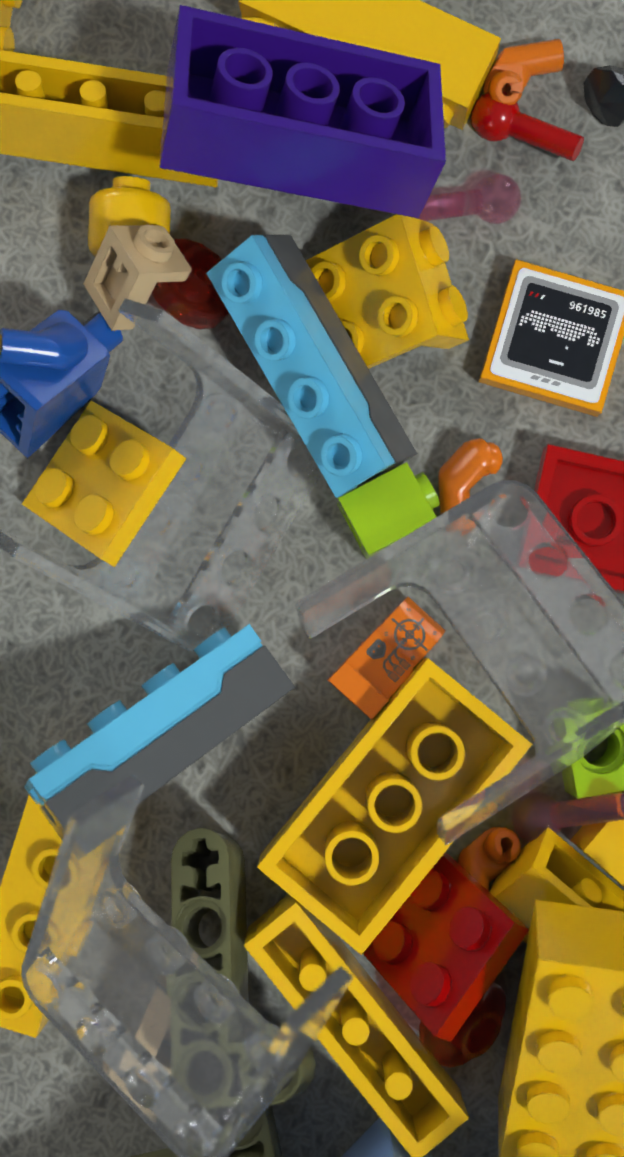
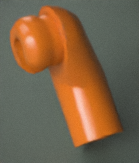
[458,827,521,891]

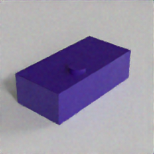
[159,5,446,218]

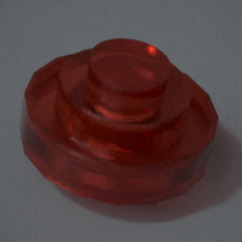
[152,238,229,330]
[419,981,506,1068]

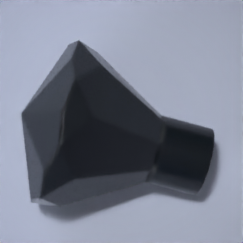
[584,65,624,127]

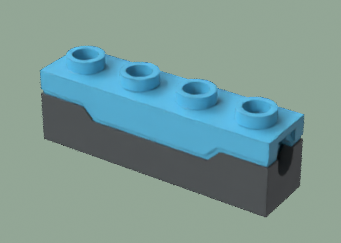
[206,235,417,498]
[24,624,295,853]

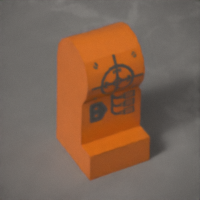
[327,596,446,720]

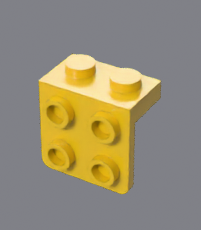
[306,214,469,369]

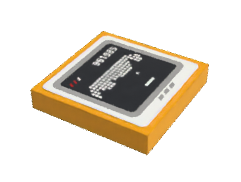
[478,259,624,417]

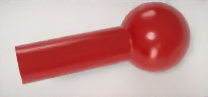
[471,91,584,161]

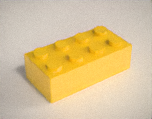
[257,658,533,955]
[498,899,624,1157]

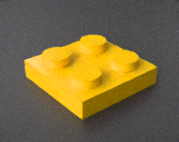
[22,400,186,567]

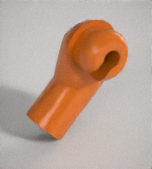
[483,39,564,105]
[438,438,503,526]

